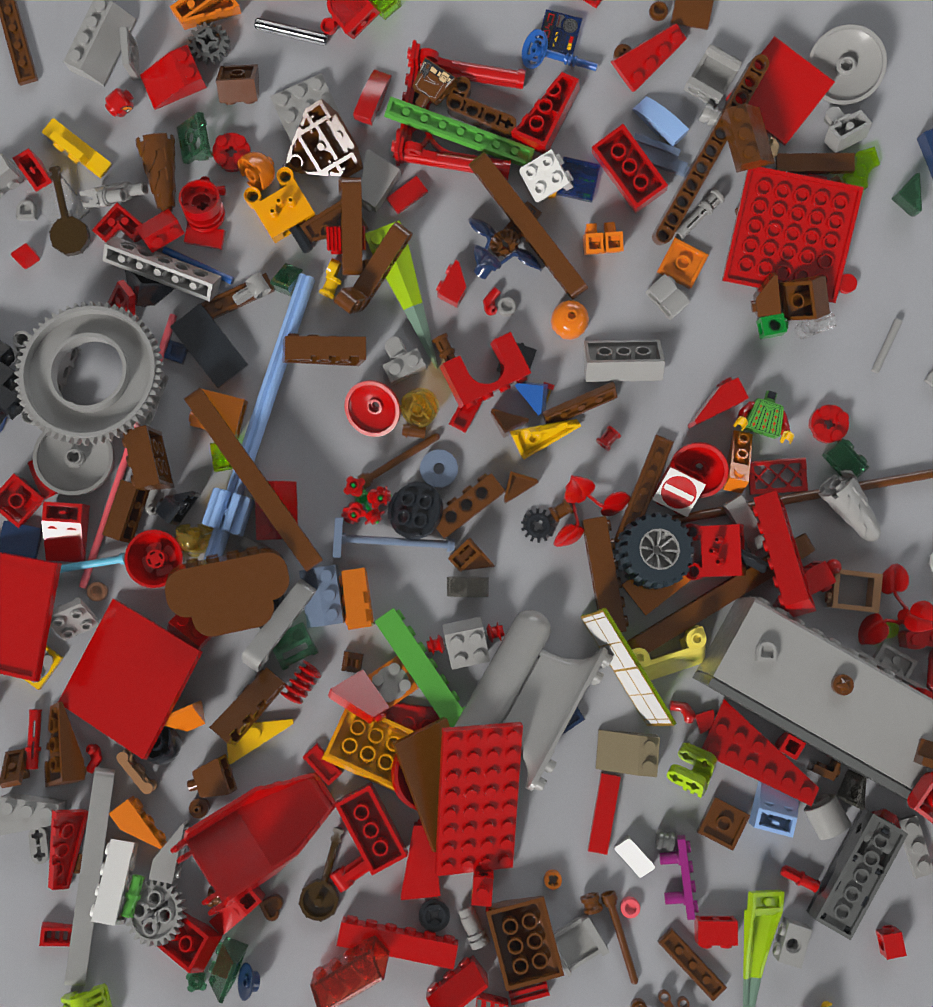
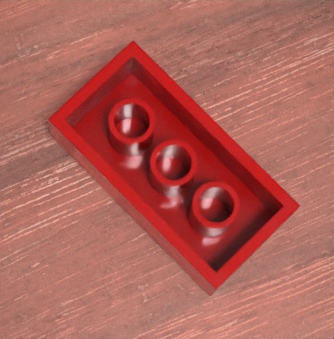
[592,124,668,214]
[334,782,408,876]

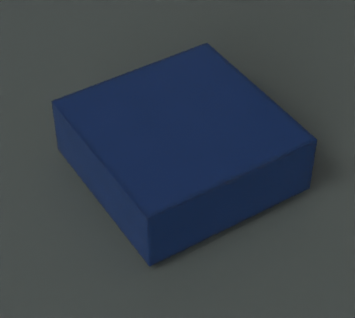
[164,340,188,364]

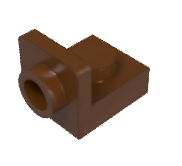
[806,759,841,781]

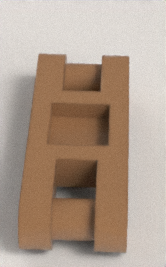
[116,749,158,794]

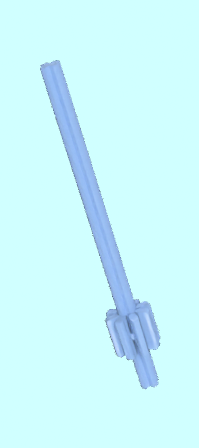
[202,273,315,560]

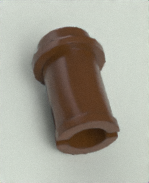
[402,423,426,439]

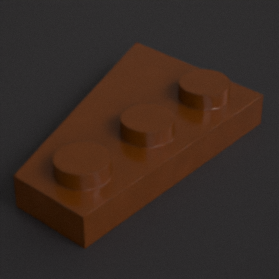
[300,200,369,243]

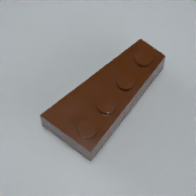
[282,333,366,366]

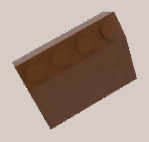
[486,896,564,991]

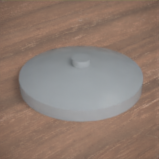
[808,24,887,106]
[33,431,114,496]

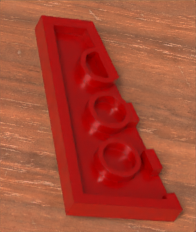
[610,23,687,92]
[48,809,89,890]

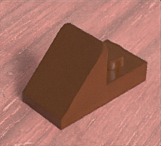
[0,748,30,788]

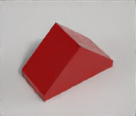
[12,148,53,192]

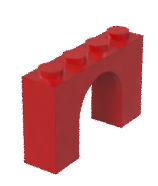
[440,332,531,409]

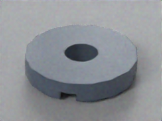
[420,449,458,488]

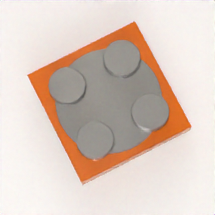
[367,656,419,708]

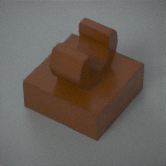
[341,651,364,673]

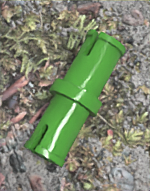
[121,874,145,918]

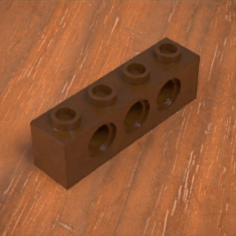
[436,473,506,539]

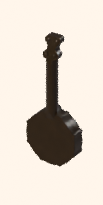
[49,166,91,257]
[298,827,344,922]

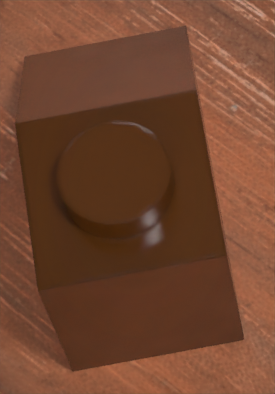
[751,272,781,317]

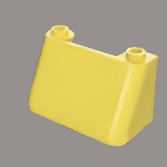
[626,625,707,682]

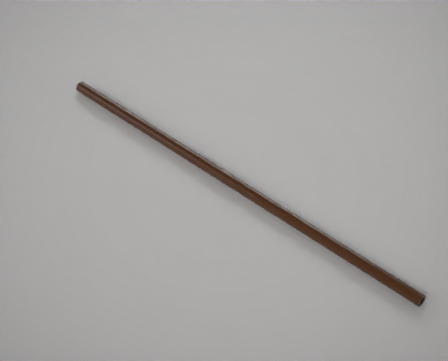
[671,469,933,524]

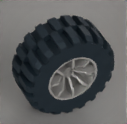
[615,512,695,590]

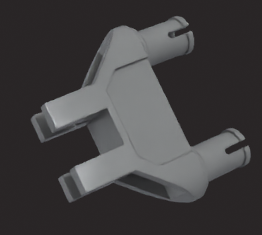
[79,181,148,208]

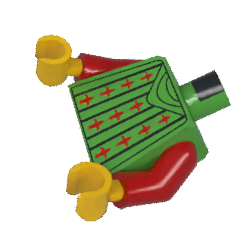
[733,391,794,444]

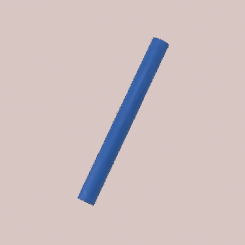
[162,246,234,285]

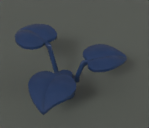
[468,218,542,279]

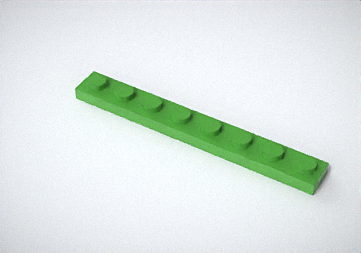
[384,96,535,167]

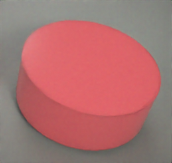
[620,896,640,918]

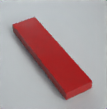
[587,772,621,855]

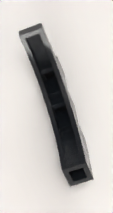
[0,340,25,424]

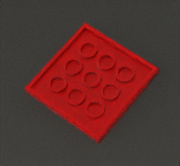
[725,36,835,146]

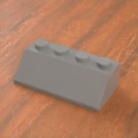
[63,0,137,87]
[583,339,665,382]

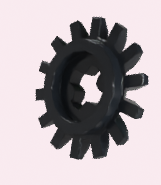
[521,508,556,543]

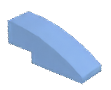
[633,96,689,147]

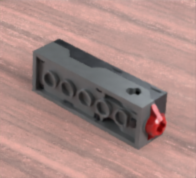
[806,807,908,940]

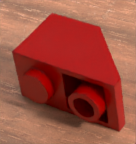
[436,260,467,308]

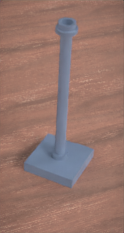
[333,518,455,558]

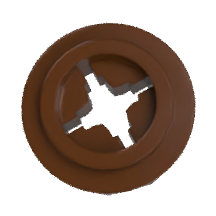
[490,229,520,258]

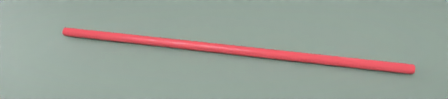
[79,314,177,589]

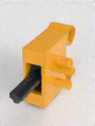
[244,167,316,254]

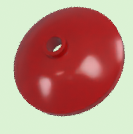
[344,380,401,437]
[671,442,729,498]

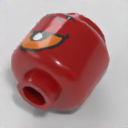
[105,88,134,117]

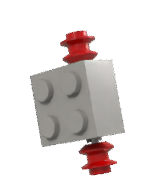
[426,617,505,670]

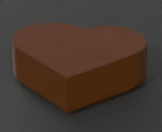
[259,894,284,921]

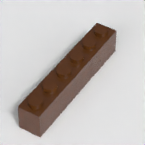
[581,516,629,633]

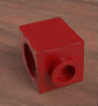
[876,925,907,960]

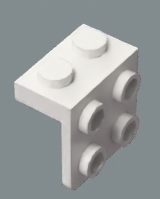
[519,149,573,202]

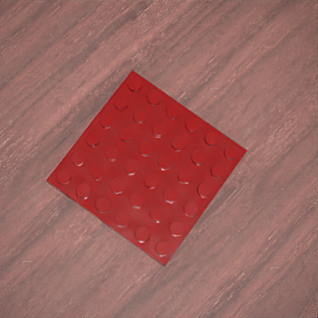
[722,167,864,303]

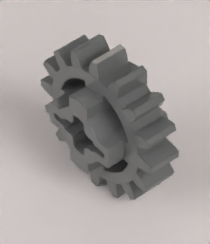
[188,22,230,65]

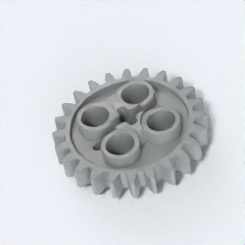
[124,880,187,947]

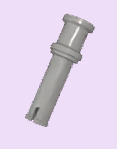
[675,189,725,240]

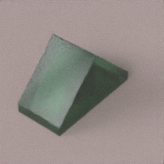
[892,173,922,217]
[270,263,303,297]

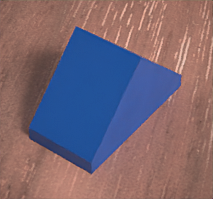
[514,382,548,416]

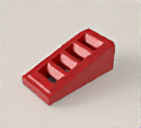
[39,922,73,947]

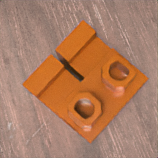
[582,222,624,255]

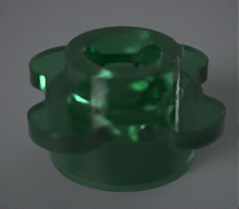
[186,972,207,992]

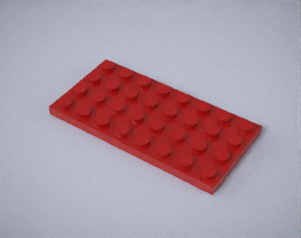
[435,722,523,876]

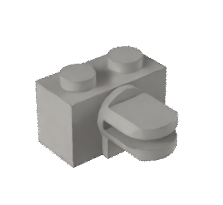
[824,107,872,153]
[382,337,426,386]

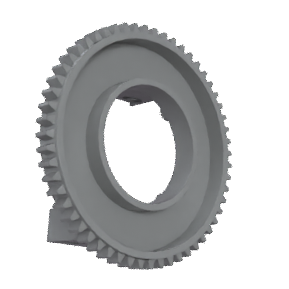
[14,301,169,446]

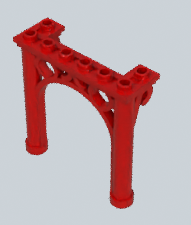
[391,40,526,181]

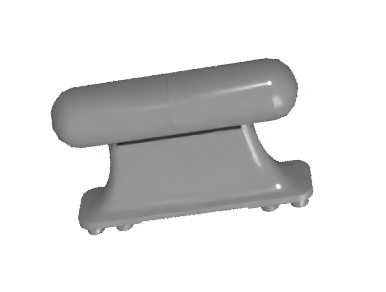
[454,610,613,791]

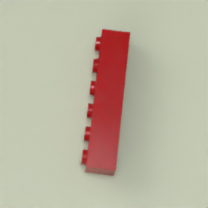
[336,915,458,970]

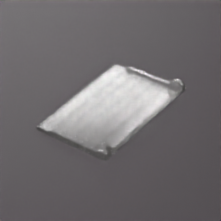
[26,171,90,225]

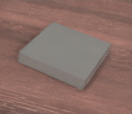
[120,26,140,81]

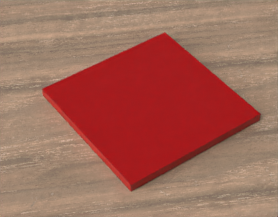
[0,552,62,682]
[58,599,203,760]

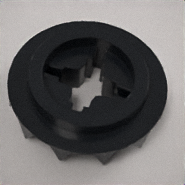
[419,899,450,932]

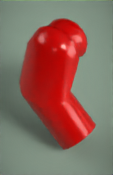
[483,287,501,316]
[669,700,696,723]
[86,744,103,774]

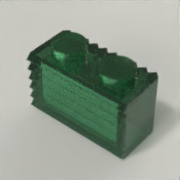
[822,439,870,478]

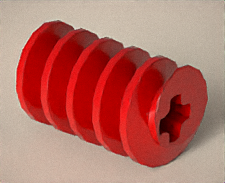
[280,660,322,704]

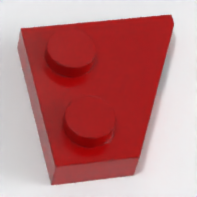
[107,279,136,316]

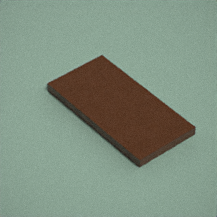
[392,717,450,852]

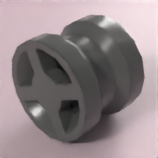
[655,829,675,851]

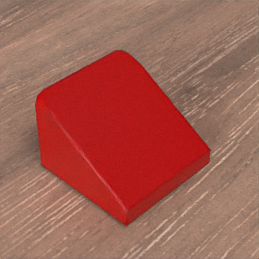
[11,243,40,269]

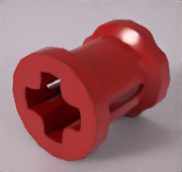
[596,426,621,451]

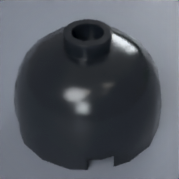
[147,726,182,765]

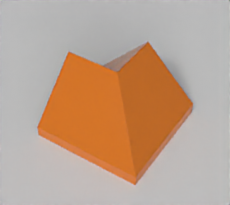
[165,700,205,732]

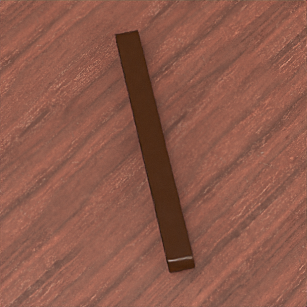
[652,54,769,246]
[184,387,323,572]
[627,533,816,653]

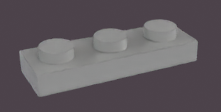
[898,814,933,879]

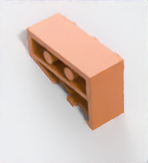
[170,0,242,30]
[339,567,375,630]

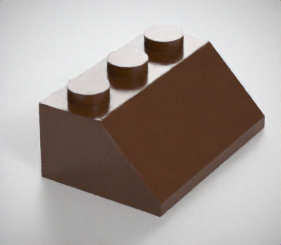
[721,104,775,173]

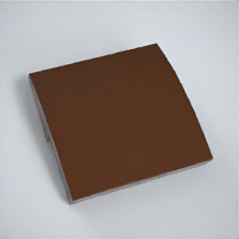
[670,0,714,30]

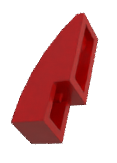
[353,69,392,126]

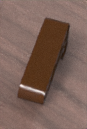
[447,76,517,139]

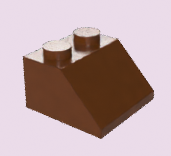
[216,64,259,105]
[779,276,830,321]

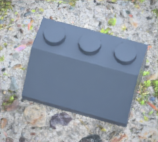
[299,565,345,628]

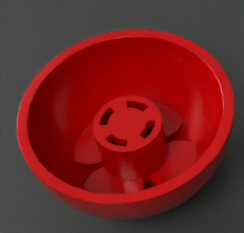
[125,530,184,588]

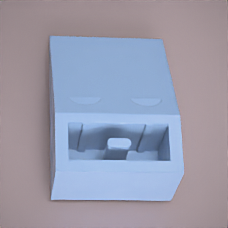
[748,781,799,838]

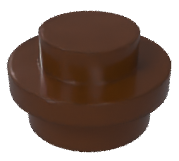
[649,1,668,21]

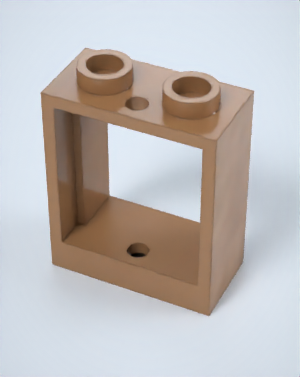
[825,569,883,613]

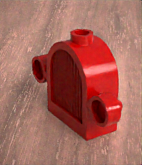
[320,0,381,39]

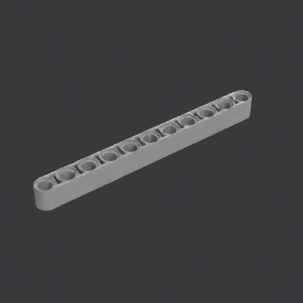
[64,767,115,986]

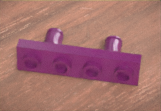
[659,835,699,920]

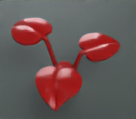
[553,475,631,547]
[858,563,933,645]

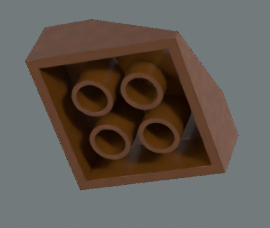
[122,425,175,490]

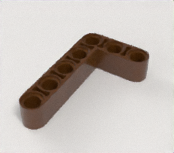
[338,177,362,275]
[334,221,413,314]

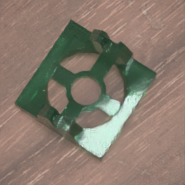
[176,112,213,164]

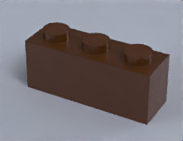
[102,480,150,543]

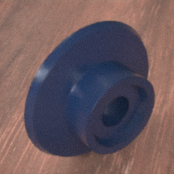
[238,962,260,1001]

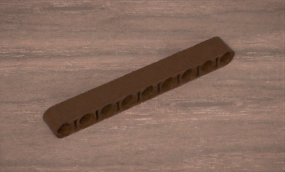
[468,152,588,300]

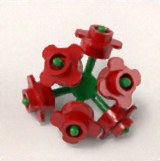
[341,476,392,525]

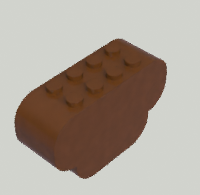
[165,546,289,637]

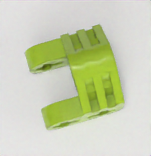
[667,743,717,798]
[61,983,112,1007]

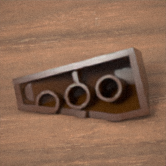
[44,702,87,787]

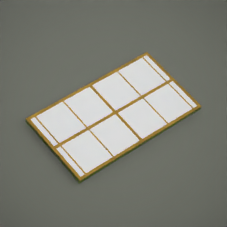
[580,608,677,726]

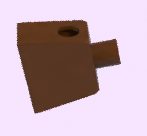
[187,754,237,798]

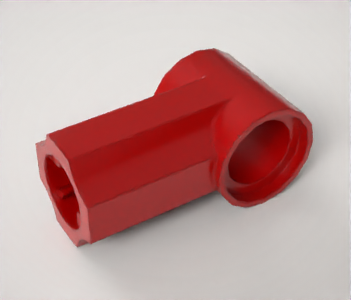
[329,855,369,893]

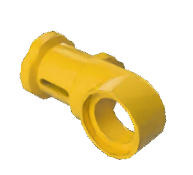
[319,258,342,299]

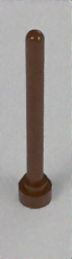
[357,433,440,489]
[600,890,638,985]

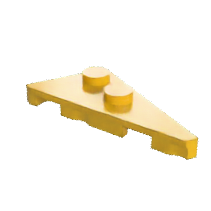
[510,419,581,460]
[227,718,294,764]

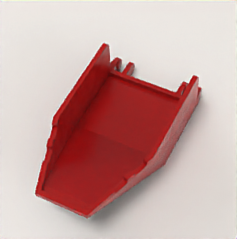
[170,772,336,916]

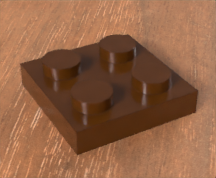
[697,796,750,851]

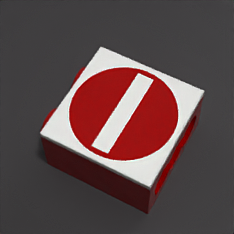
[652,460,706,517]

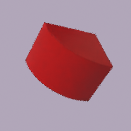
[775,732,806,760]

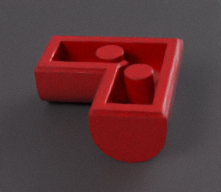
[92,202,142,242]

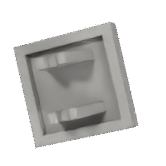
[50,597,99,641]

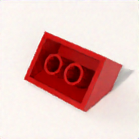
[255,481,298,541]
[426,955,488,1007]

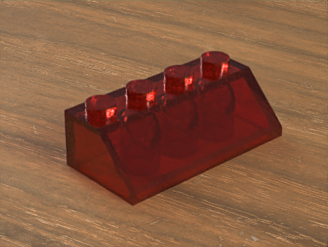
[310,935,390,1007]

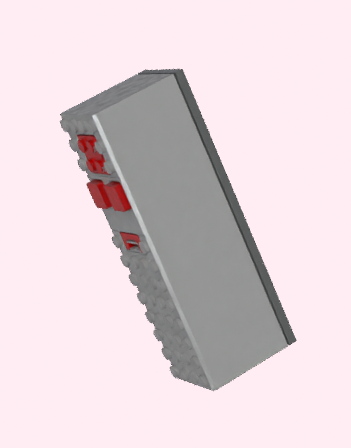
[692,596,933,800]

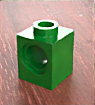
[756,313,788,340]

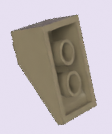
[595,729,660,777]

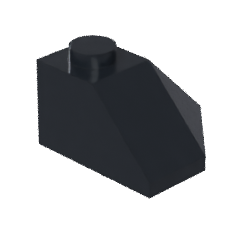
[125,270,175,307]
[155,491,201,526]

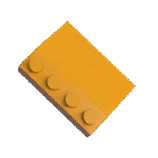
[322,709,415,791]

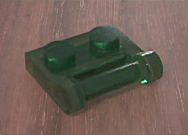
[273,622,319,671]

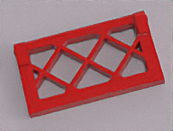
[749,457,808,495]

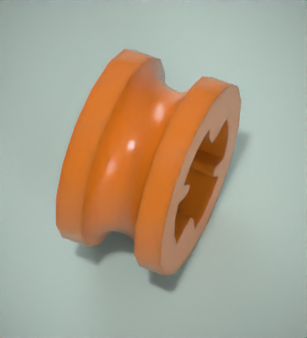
[544,869,562,890]

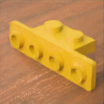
[42,118,112,178]

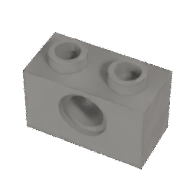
[772,917,812,969]

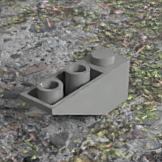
[149,820,190,884]

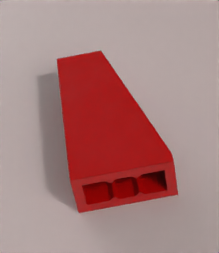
[401,819,441,900]

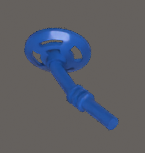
[522,29,598,71]

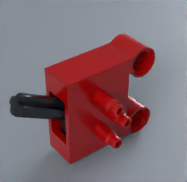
[684,524,769,580]

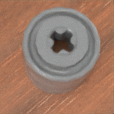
[804,794,852,840]

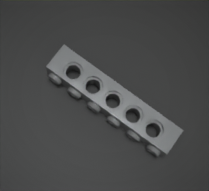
[102,236,222,301]

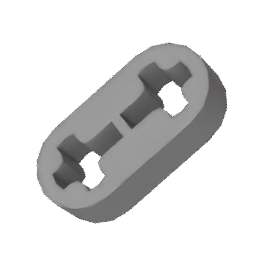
[28,827,50,864]

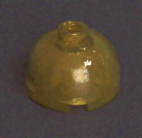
[400,387,439,428]
[175,524,213,557]

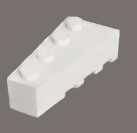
[90,839,139,926]

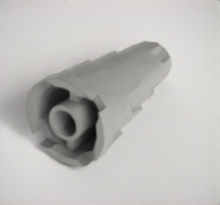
[818,470,881,542]

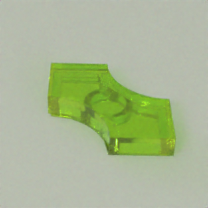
[842,147,880,190]

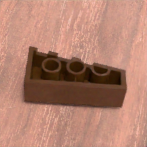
[209,667,287,745]

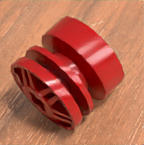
[179,180,226,232]

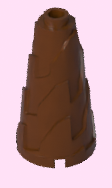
[135,133,176,212]

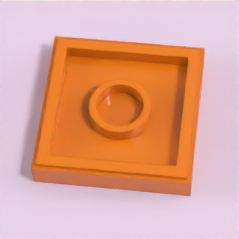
[657,237,709,289]

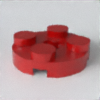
[212,133,251,172]
[809,405,849,443]

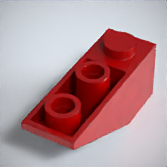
[209,886,266,936]

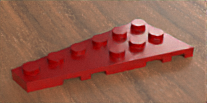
[702,699,819,806]

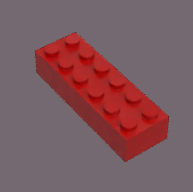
[752,491,816,618]

